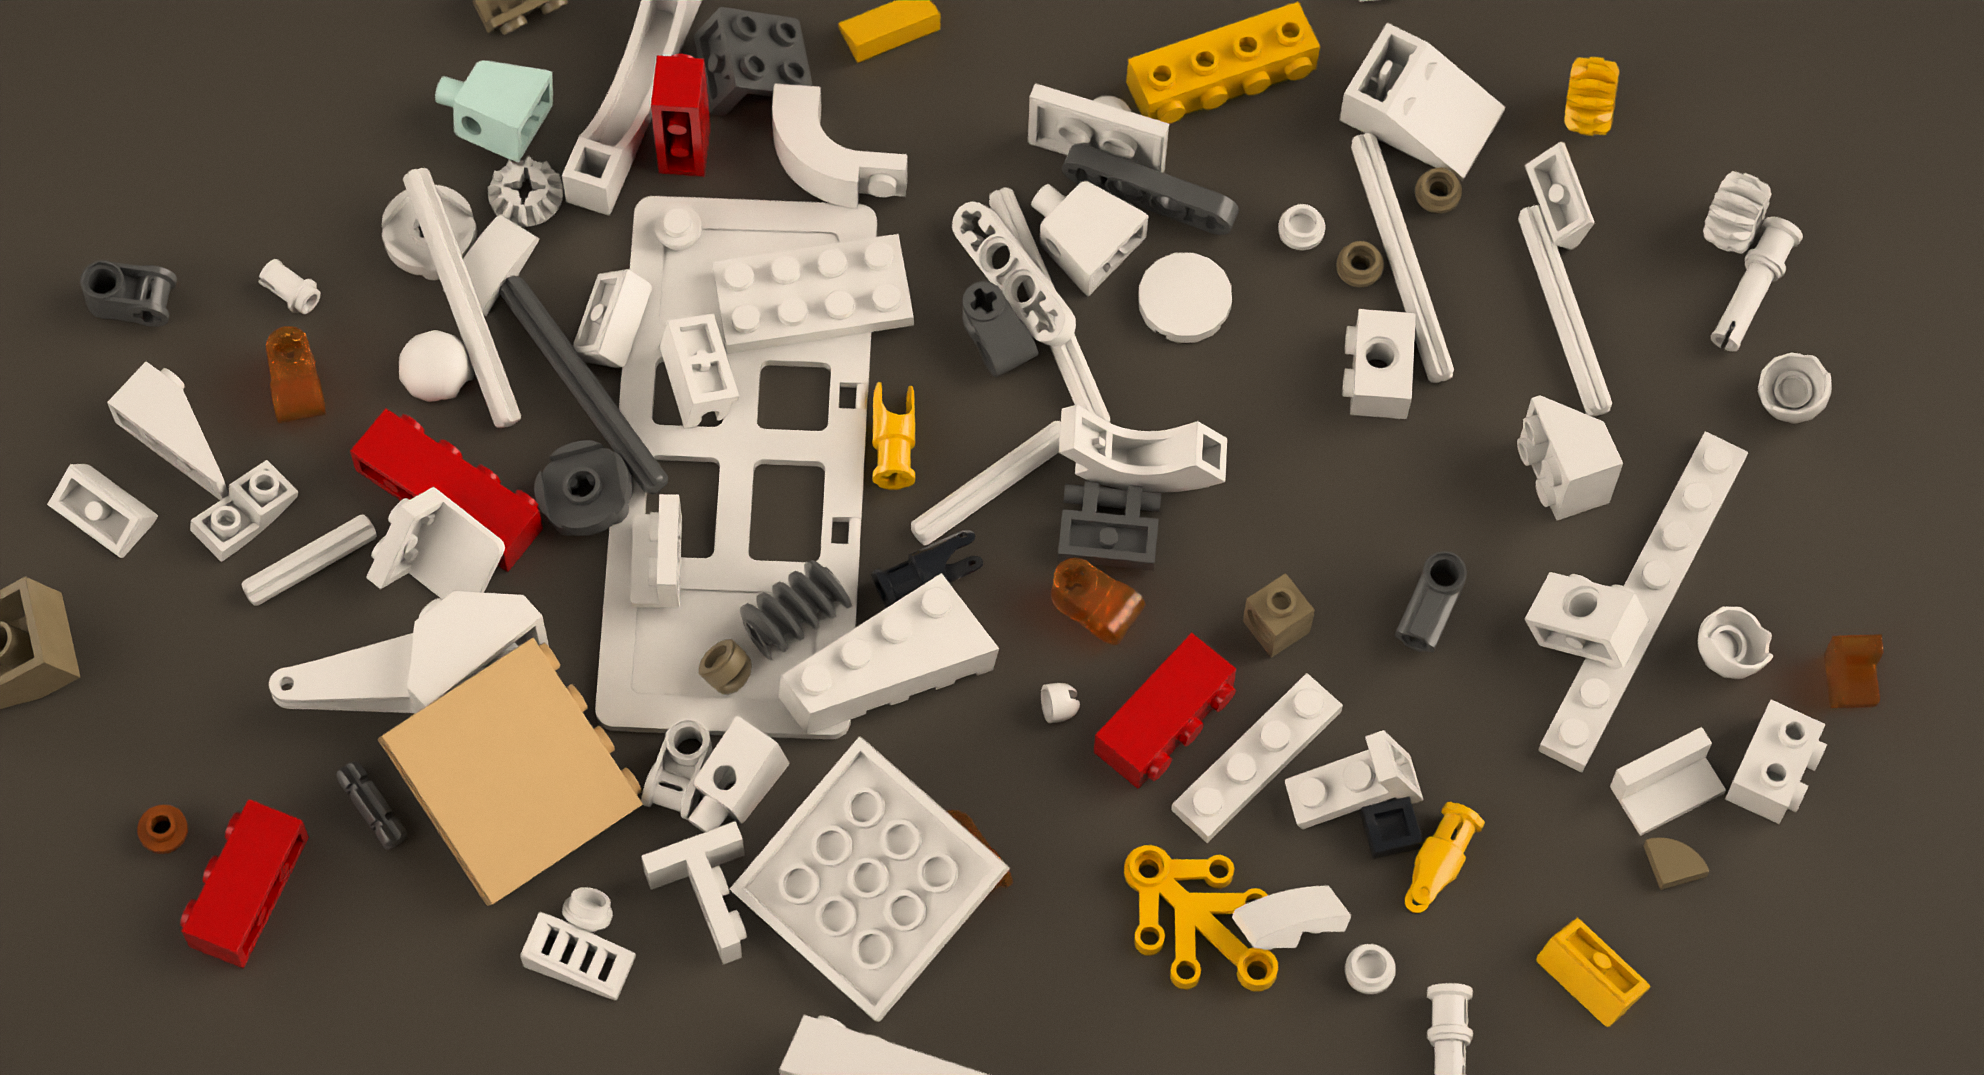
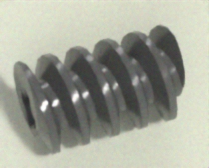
[740,560,852,661]

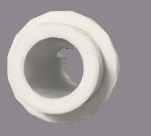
[259,259,321,314]

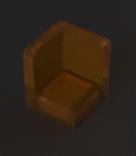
[1824,634,1884,708]

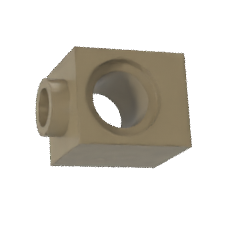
[1243,573,1315,658]

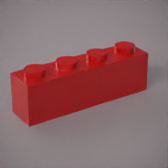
[350,408,543,572]

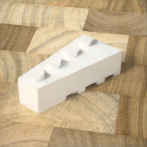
[778,573,999,735]
[780,1015,988,1075]

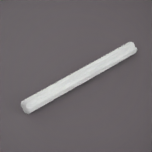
[1351,133,1454,383]
[403,168,521,428]
[989,187,1110,423]

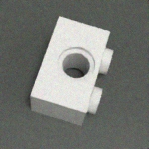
[1342,309,1416,419]
[1525,572,1648,667]

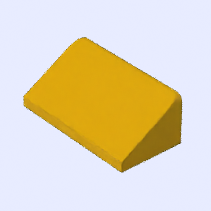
[838,0,940,63]
[1536,918,1651,1027]

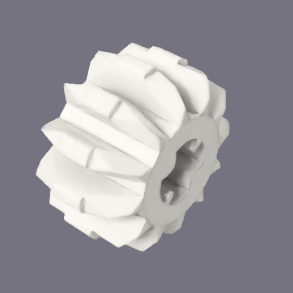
[1703,171,1771,254]

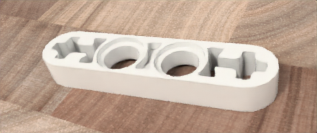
[952,202,1076,347]

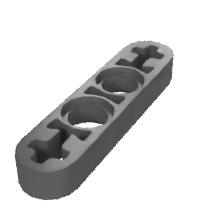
[1061,144,1239,235]

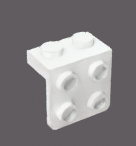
[366,487,505,600]

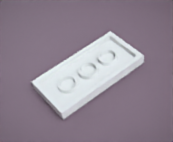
[712,234,914,353]

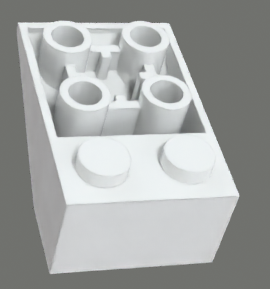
[1340,23,1505,181]

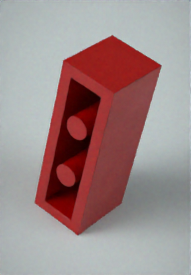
[651,53,711,177]
[1093,632,1236,789]
[180,799,309,969]

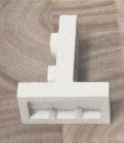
[1284,730,1423,829]
[641,821,747,964]

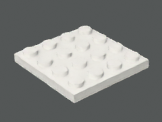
[730,737,1010,1022]

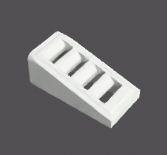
[521,912,636,1001]

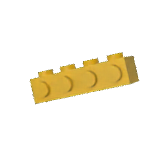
[1126,1,1320,124]

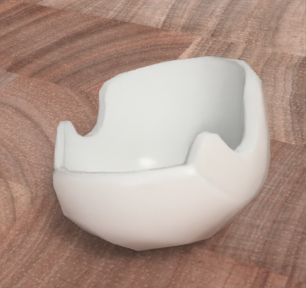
[399,330,474,402]
[1758,352,1832,424]
[1698,607,1773,679]

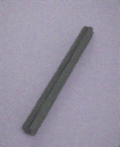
[499,275,668,495]

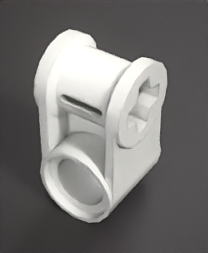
[641,718,713,820]

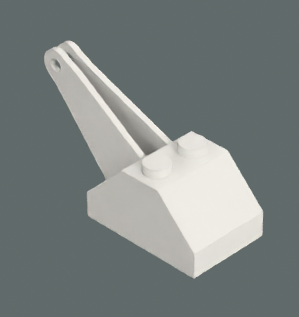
[269,591,549,714]

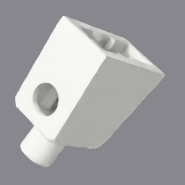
[1031,181,1148,297]
[688,715,790,833]

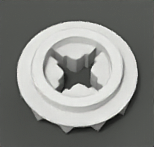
[488,156,563,227]

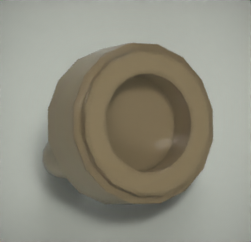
[699,639,752,695]

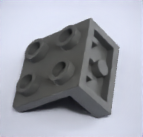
[694,7,813,116]

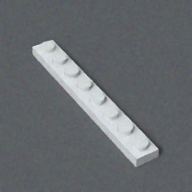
[1538,431,1748,773]

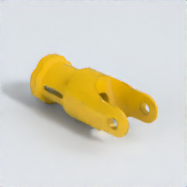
[873,382,915,490]
[1404,801,1485,913]

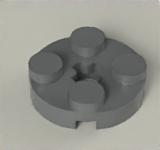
[534,440,633,536]

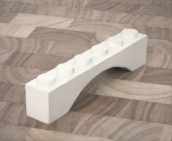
[562,0,702,216]

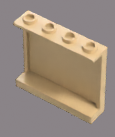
[377,638,643,906]

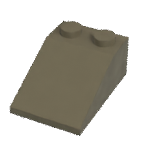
[0,577,81,709]

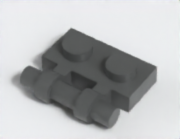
[1057,481,1161,571]

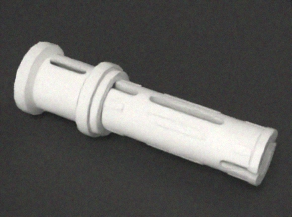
[1711,217,1803,352]
[1427,983,1473,1075]

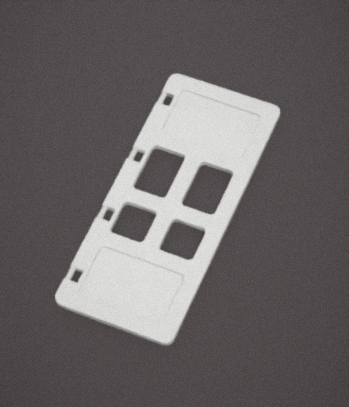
[595,196,877,740]

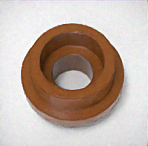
[137,805,188,854]

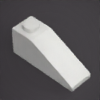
[107,361,229,500]

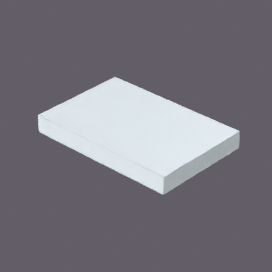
[1028,83,1169,173]

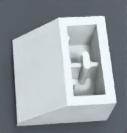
[1517,395,1623,521]

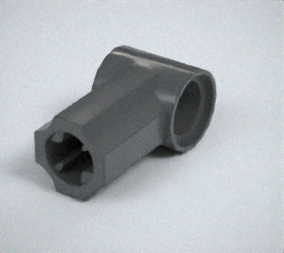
[1395,551,1467,653]

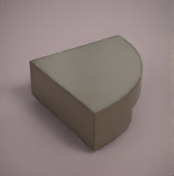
[1643,838,1709,890]

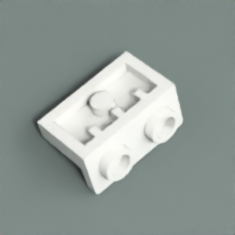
[630,494,682,607]

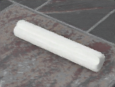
[242,515,377,606]

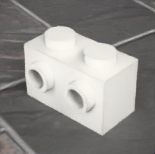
[1725,700,1827,824]

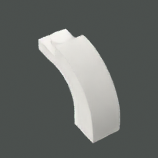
[772,84,907,209]
[1059,404,1227,493]

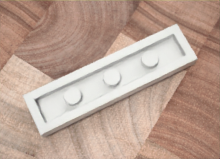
[1171,673,1343,843]

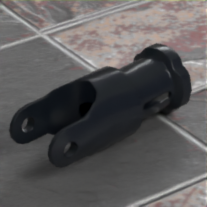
[871,530,983,608]

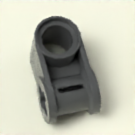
[81,260,177,327]
[962,281,1038,378]

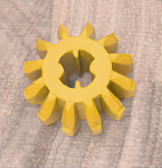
[1564,56,1619,136]

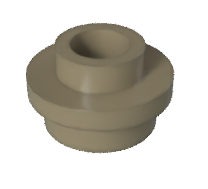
[1415,168,1462,214]
[1336,241,1384,287]

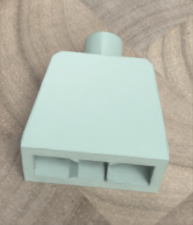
[435,60,553,162]

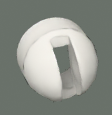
[1041,683,1080,723]

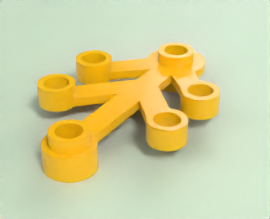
[1124,845,1278,992]

